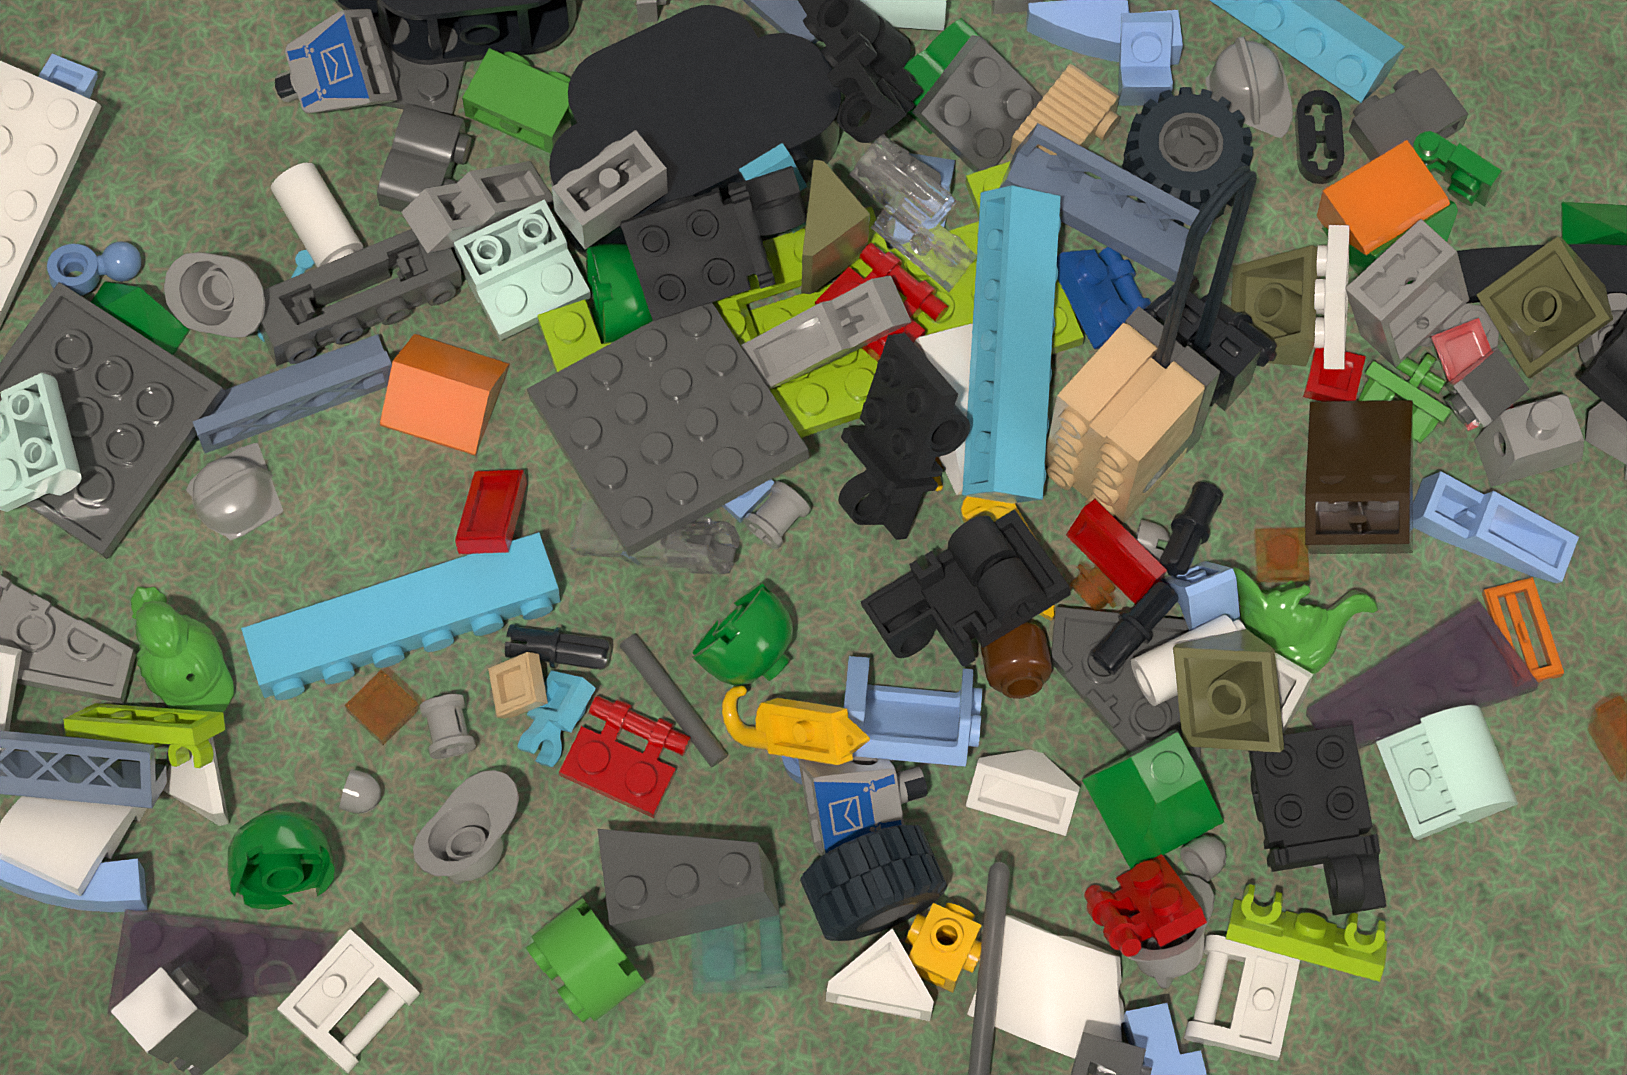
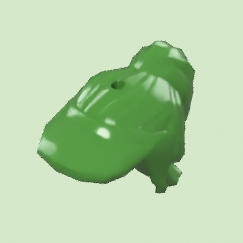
[1233,567,1378,675]
[131,586,234,712]

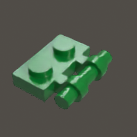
[1413,131,1502,207]

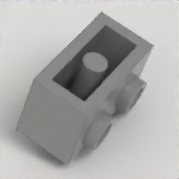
[552,130,668,249]

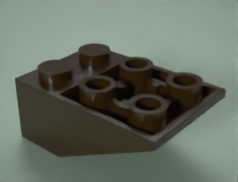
[1305,400,1413,554]

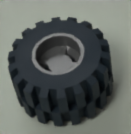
[1122,87,1253,226]
[800,825,947,941]

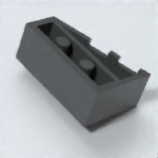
[597,829,780,948]
[111,957,247,1075]

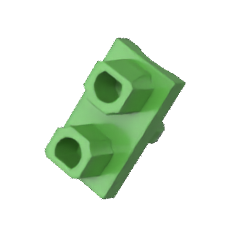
[1359,353,1452,444]

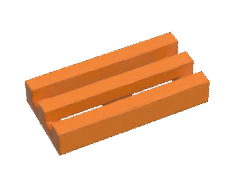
[1482,577,1564,689]

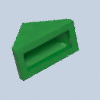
[1561,202,1627,245]
[91,282,190,355]

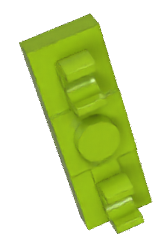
[63,703,225,769]
[1225,884,1387,982]

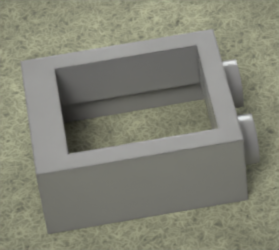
[1345,219,1469,368]

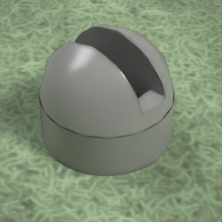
[1135,520,1170,562]
[339,769,381,814]
[1180,835,1226,882]

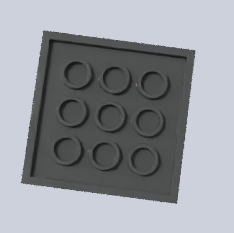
[0,282,226,559]
[527,302,809,557]

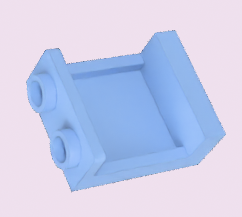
[844,656,982,767]

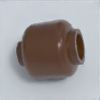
[980,622,1053,699]

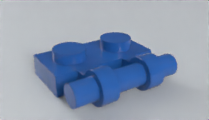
[1056,247,1151,349]

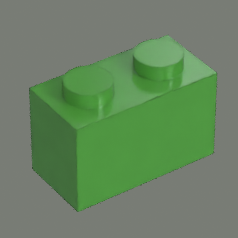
[462,48,571,154]

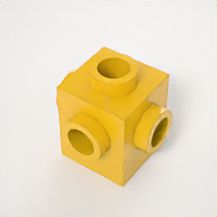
[905,903,982,993]

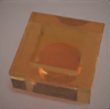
[1253,528,1310,583]
[344,669,420,745]

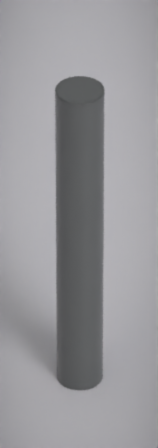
[620,634,728,768]

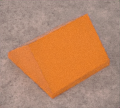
[1317,140,1450,255]
[380,334,510,456]

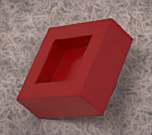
[1303,348,1366,402]

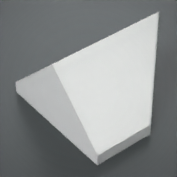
[826,928,934,1021]

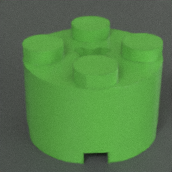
[526,897,646,1023]

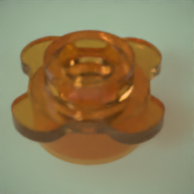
[1069,564,1117,611]

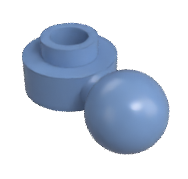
[47,241,142,296]

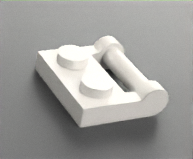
[277,929,420,1074]
[1184,935,1300,1061]

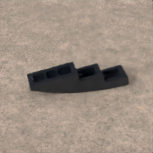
[1457,244,1627,304]

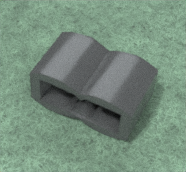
[1349,68,1469,161]
[377,103,472,212]

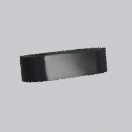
[1294,90,1345,184]

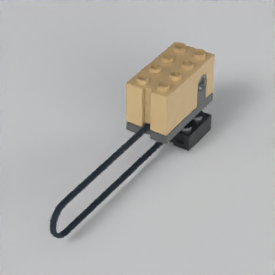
[1045,166,1262,526]

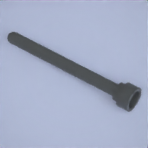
[968,862,1010,1075]

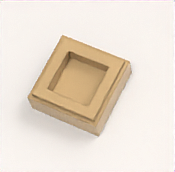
[488,652,548,719]

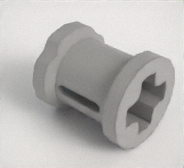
[743,481,811,550]
[420,694,476,760]

